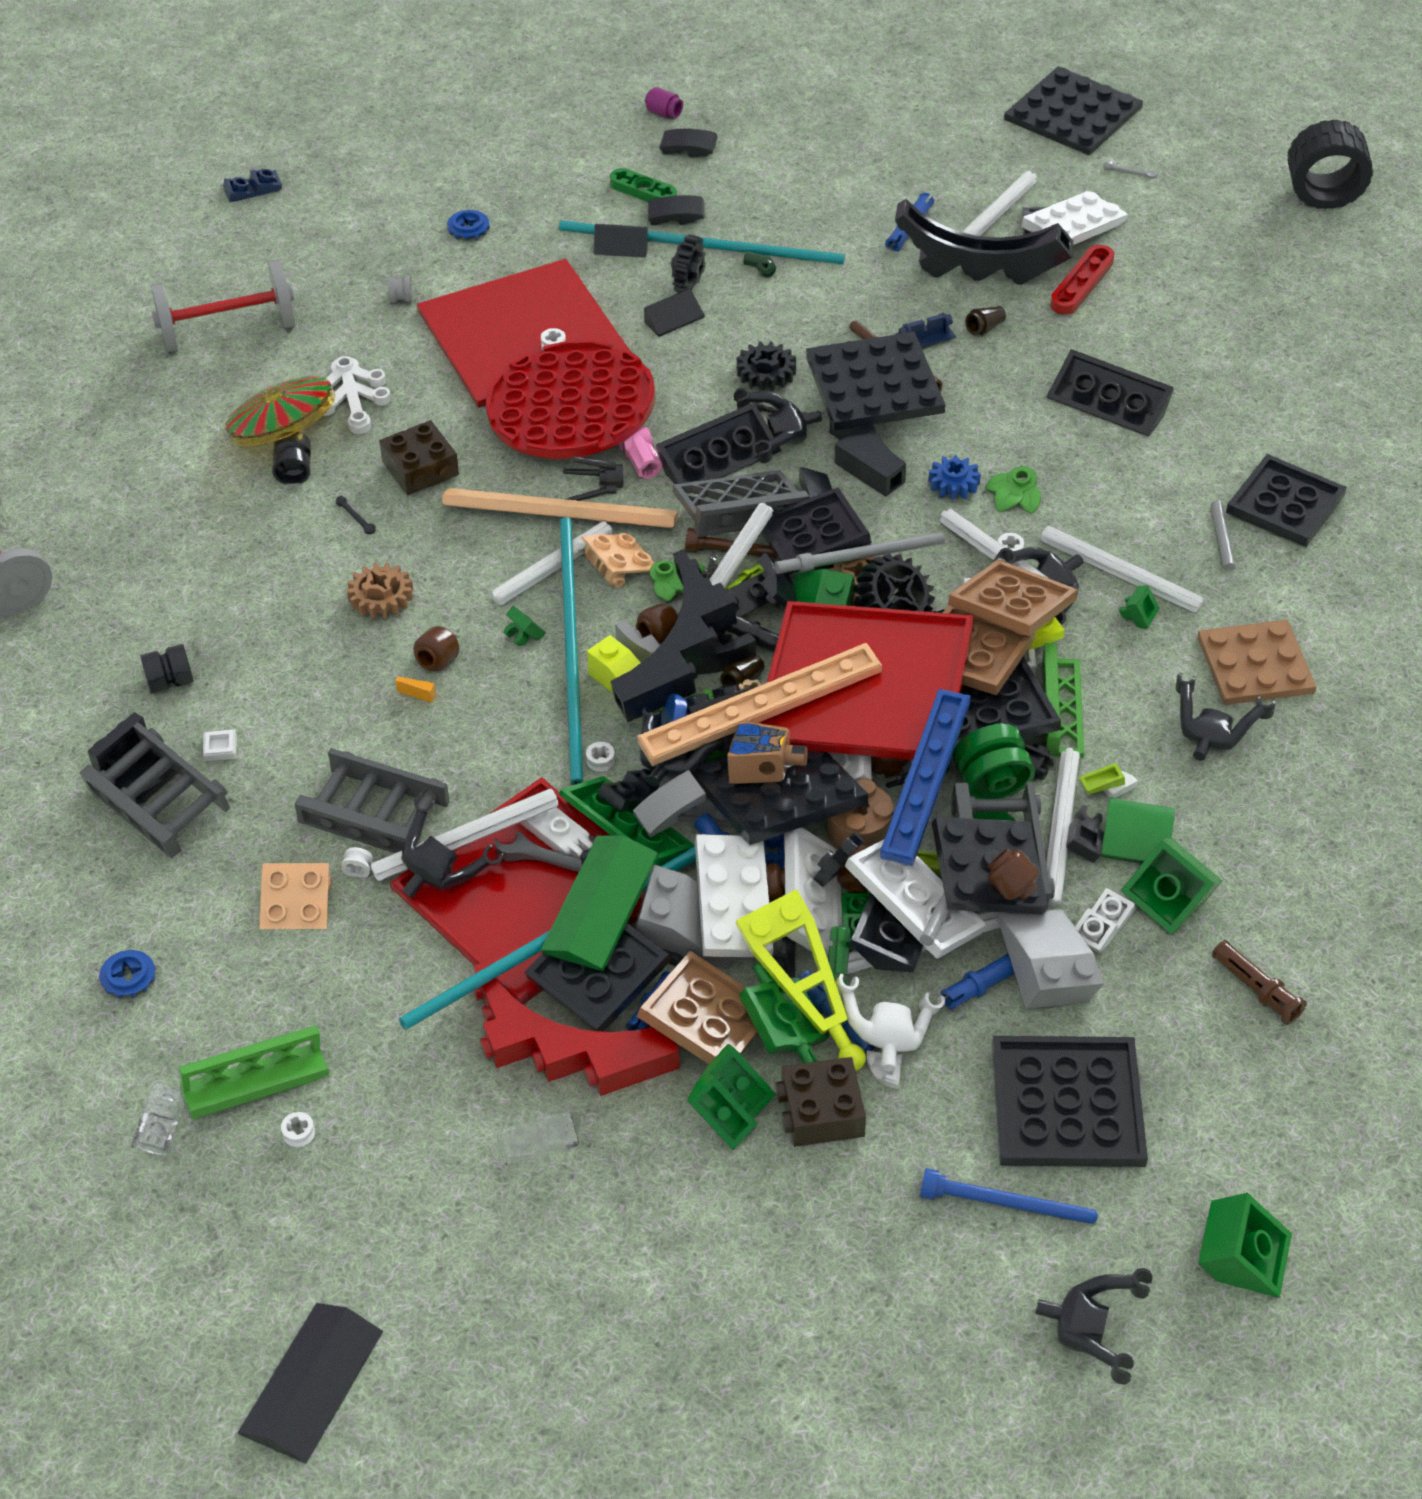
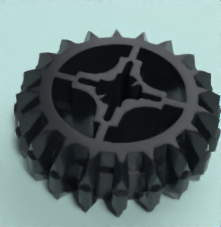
[853,553,935,612]

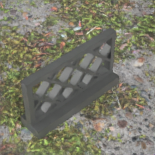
[673,470,810,537]

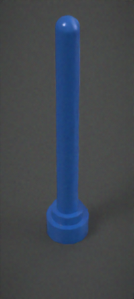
[920,1168,1098,1224]

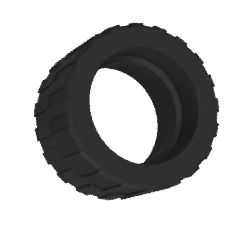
[1287,119,1373,209]

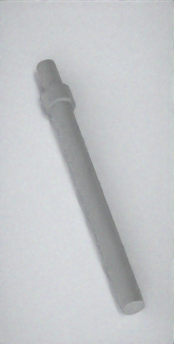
[774,532,945,574]

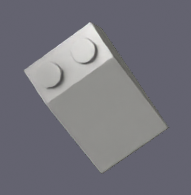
[634,865,733,969]
[997,909,1104,1009]

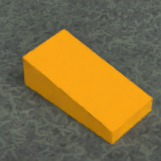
[395,676,436,703]

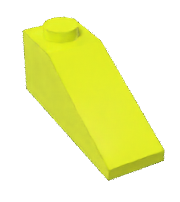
[587,635,663,713]

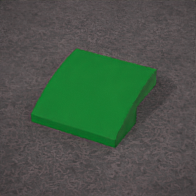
[1101,798,1175,863]
[687,1044,776,1150]

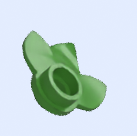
[985,466,1041,513]
[650,561,706,602]

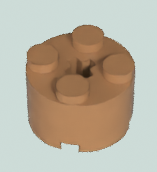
[827,779,894,850]

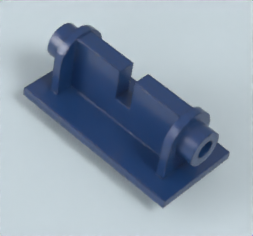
[894,312,956,348]

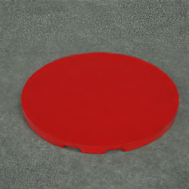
[486,340,656,459]

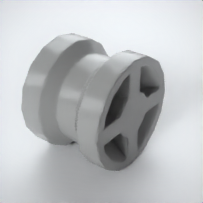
[388,275,412,304]

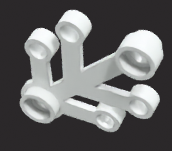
[313,356,391,434]

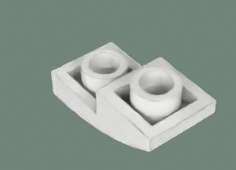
[1075,888,1135,953]

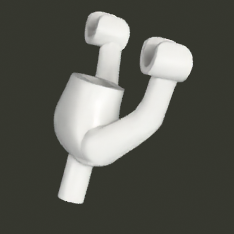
[835,973,945,1071]

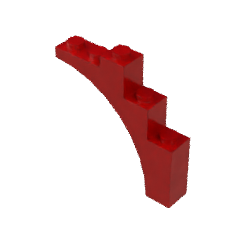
[473,961,680,1096]

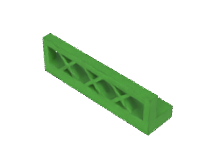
[1042,643,1084,758]
[178,1025,329,1120]

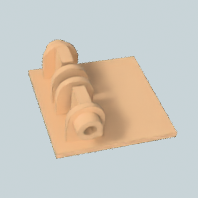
[581,533,655,588]
[259,863,332,929]

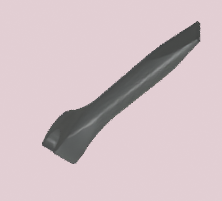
[494,832,582,872]

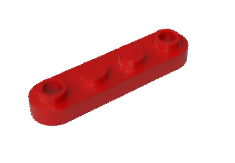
[1050,245,1115,314]

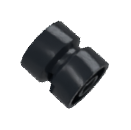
[272,431,311,484]
[140,644,194,693]

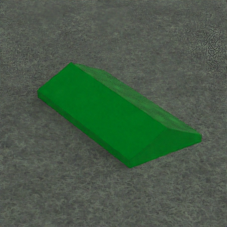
[559,776,695,866]
[541,835,659,972]

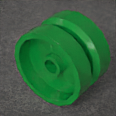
[953,724,1036,799]

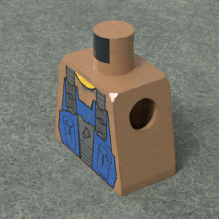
[727,721,808,784]

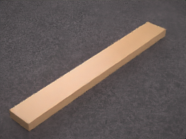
[442,488,679,528]
[637,643,882,766]

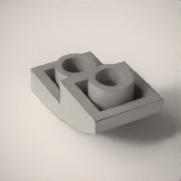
[615,620,661,663]
[633,770,706,837]

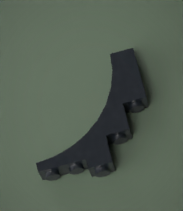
[895,199,1073,285]
[829,419,906,497]
[610,549,739,722]

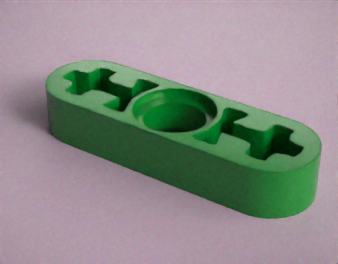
[610,168,677,202]

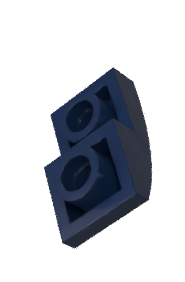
[223,169,282,202]

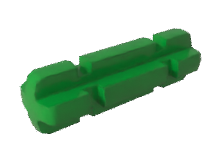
[828,926,851,985]

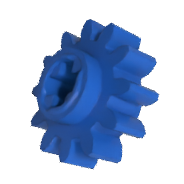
[928,455,981,501]

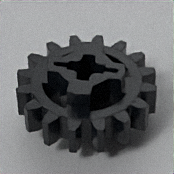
[671,234,706,293]
[736,341,797,391]

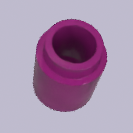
[645,87,683,119]

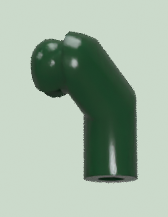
[743,251,776,277]

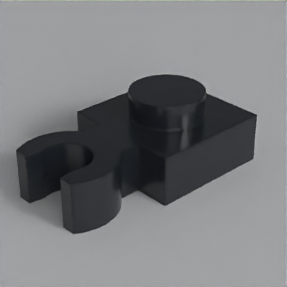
[1066,805,1104,863]
[813,831,865,888]

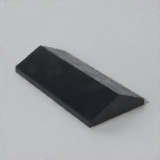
[1046,349,1174,436]
[655,403,782,484]
[849,874,942,973]
[238,1303,383,1464]

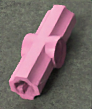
[619,427,662,479]

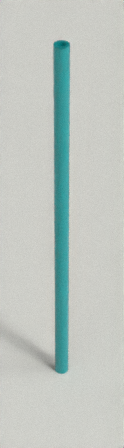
[559,220,845,264]
[560,517,583,785]
[399,846,696,1030]

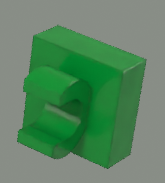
[1118,585,1160,628]
[503,605,546,646]

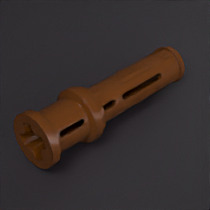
[1212,940,1307,1025]

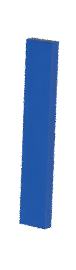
[880,689,971,866]

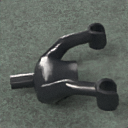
[734,387,822,463]
[994,547,1084,625]
[1175,672,1276,761]
[640,706,735,787]
[401,793,504,899]
[1035,1268,1153,1385]

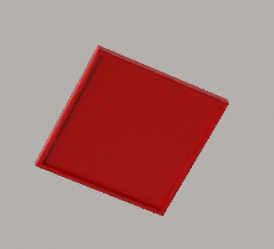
[417,258,630,408]
[759,601,974,760]
[390,777,644,1005]

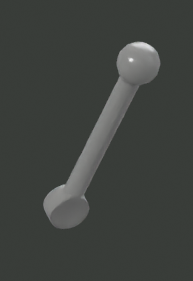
[1104,161,1157,179]

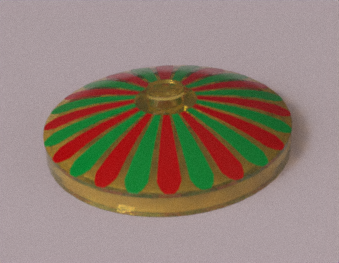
[225,376,336,446]

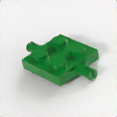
[739,962,830,1063]

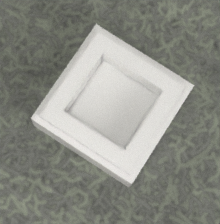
[203,729,237,762]

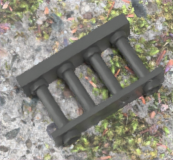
[79,722,230,858]
[294,748,450,853]
[950,782,1055,913]

